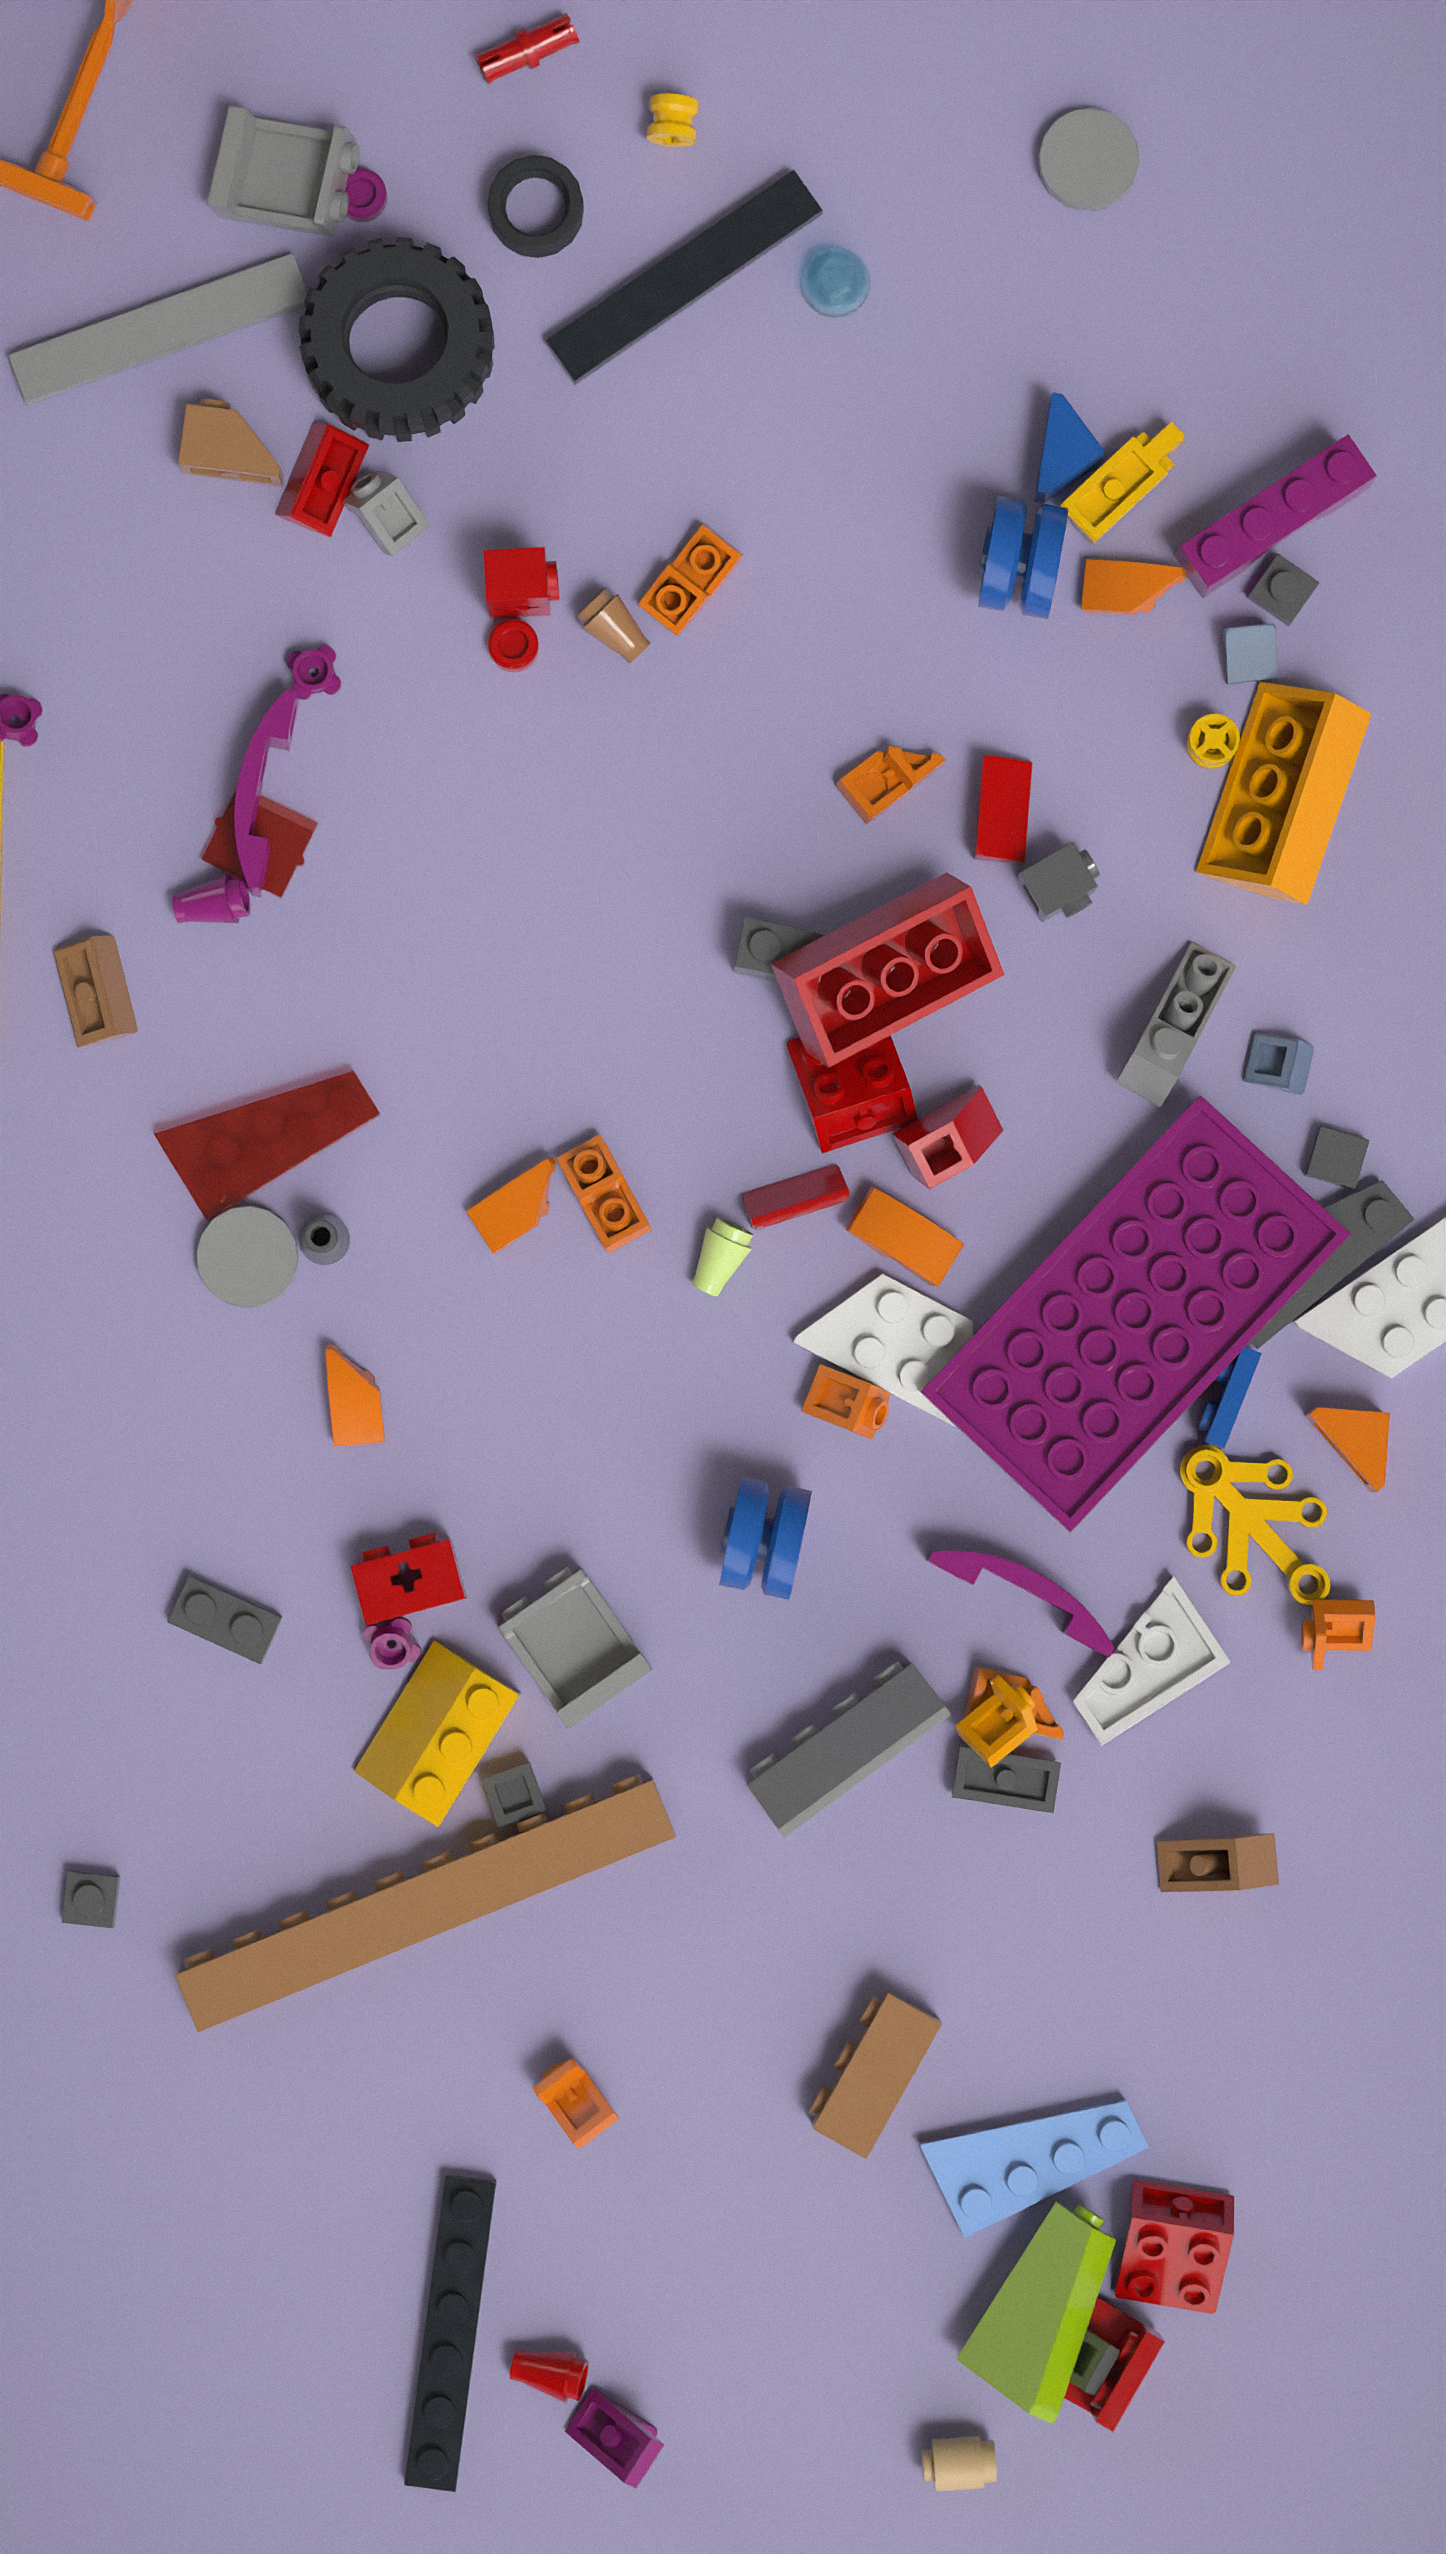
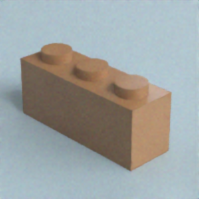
[808,1990,942,2159]

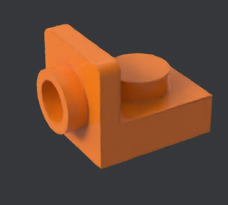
[801,1364,890,1439]

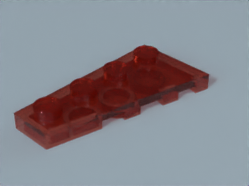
[154,1071,381,1221]

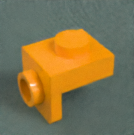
[955,1675,1038,1768]

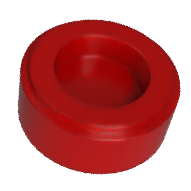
[488,619,539,672]

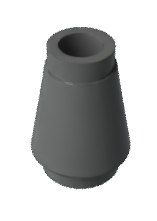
[299,1214,350,1265]

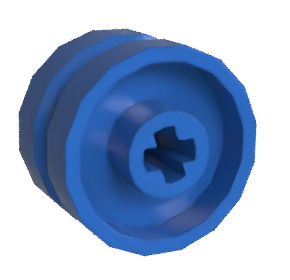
[978,495,1068,619]
[719,1476,812,1600]

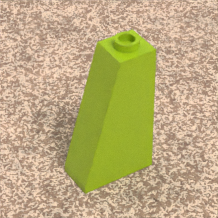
[956,2202,1116,2425]

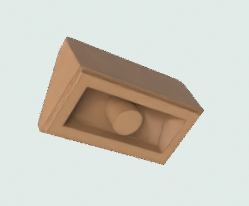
[53,935,138,1048]

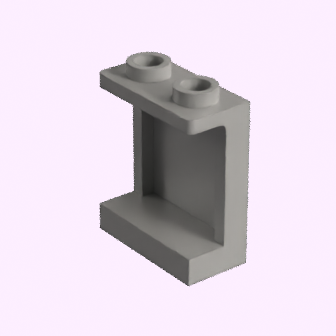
[207,106,360,237]
[498,1567,652,1729]

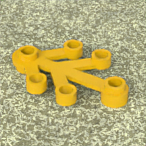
[1180,1445,1330,1605]

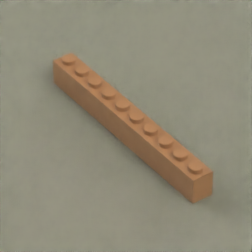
[175,1773,676,2032]

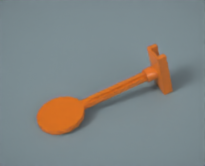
[0,0,134,222]

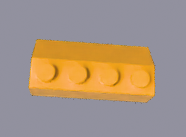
[1196,682,1372,905]

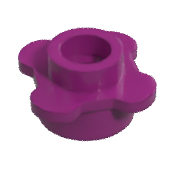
[286,645,341,700]
[0,693,43,747]
[363,1617,421,1670]

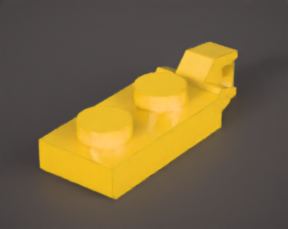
[1060,421,1186,545]

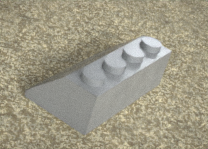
[747,1661,951,1838]

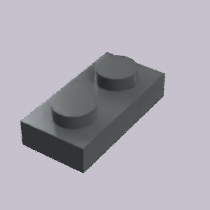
[168,1576,283,1664]
[951,1746,1061,1813]

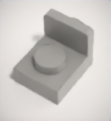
[342,472,430,556]

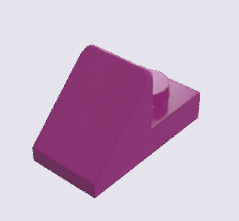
[565,2388,664,2489]

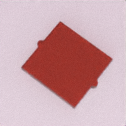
[201,788,318,899]

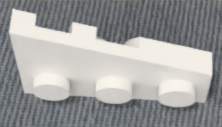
[1073,1576,1230,1746]

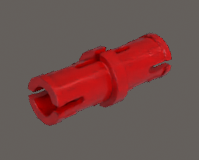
[475,13,579,85]

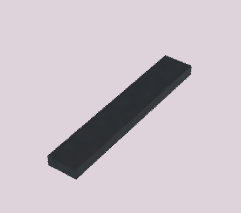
[546,170,823,385]

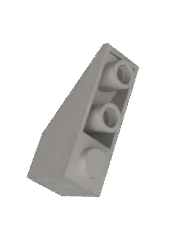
[1116,942,1236,1107]

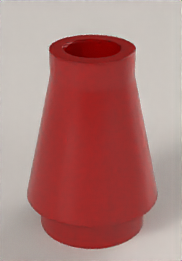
[510,2349,589,2403]

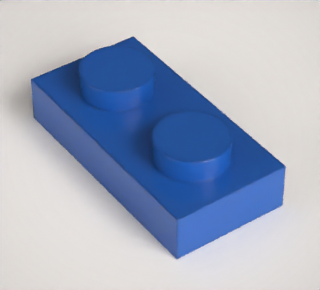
[1197,1347,1262,1450]

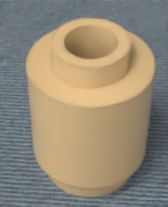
[922,2436,997,2492]

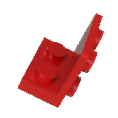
[786,1035,918,1154]
[1115,2179,1234,2314]
[1064,2297,1165,2432]

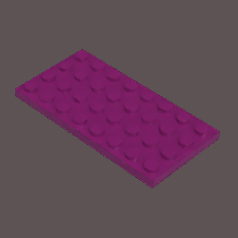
[921,1095,1351,1533]

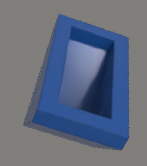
[1034,392,1105,503]

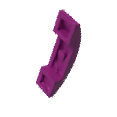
[234,689,299,897]
[927,1551,1115,1658]

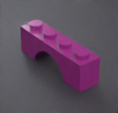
[1175,434,1377,598]

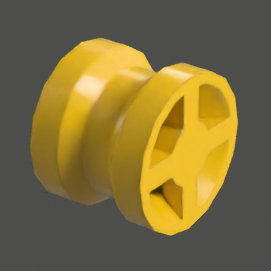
[646,93,699,147]
[1186,713,1240,769]

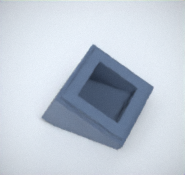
[1222,623,1278,684]
[1243,1032,1314,1095]

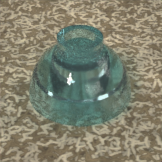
[800,247,871,318]

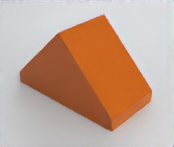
[1305,1407,1390,1493]

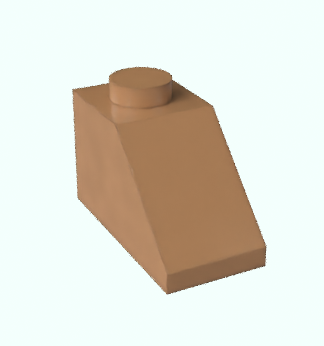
[178,399,284,487]
[1156,1833,1279,1892]

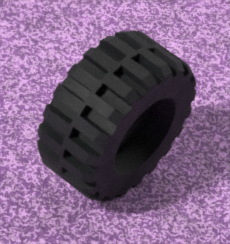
[298,237,495,442]

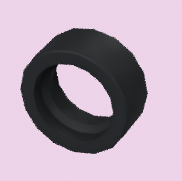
[487,155,584,258]

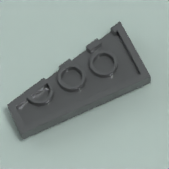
[1251,1180,1415,1349]

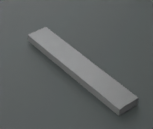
[8,253,308,405]

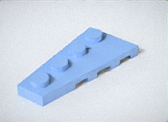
[919,2099,1149,2238]

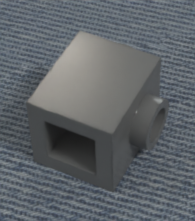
[1017,842,1100,923]

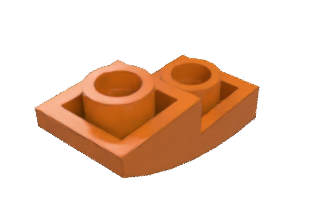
[638,524,745,636]
[556,1134,652,1254]
[845,1187,964,1287]

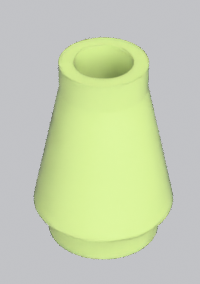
[691,1217,753,1297]

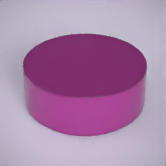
[345,168,387,222]

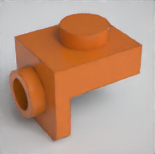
[1301,1600,1376,1670]
[532,2058,620,2149]

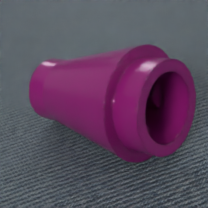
[172,873,251,923]

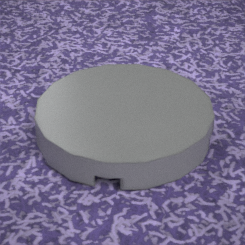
[1039,108,1140,211]
[196,1206,299,1308]

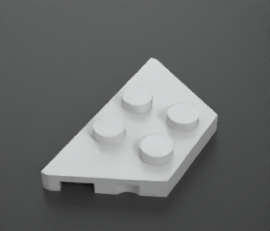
[1293,1217,1446,1379]
[793,1274,973,1429]

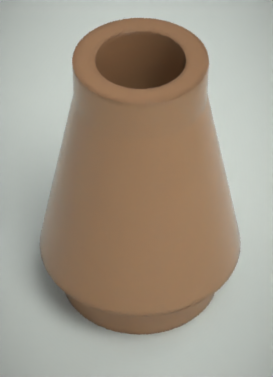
[577,588,651,664]

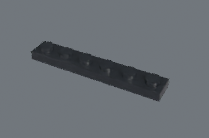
[404,2174,497,2492]

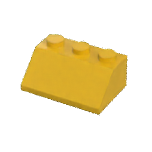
[354,1640,521,1827]

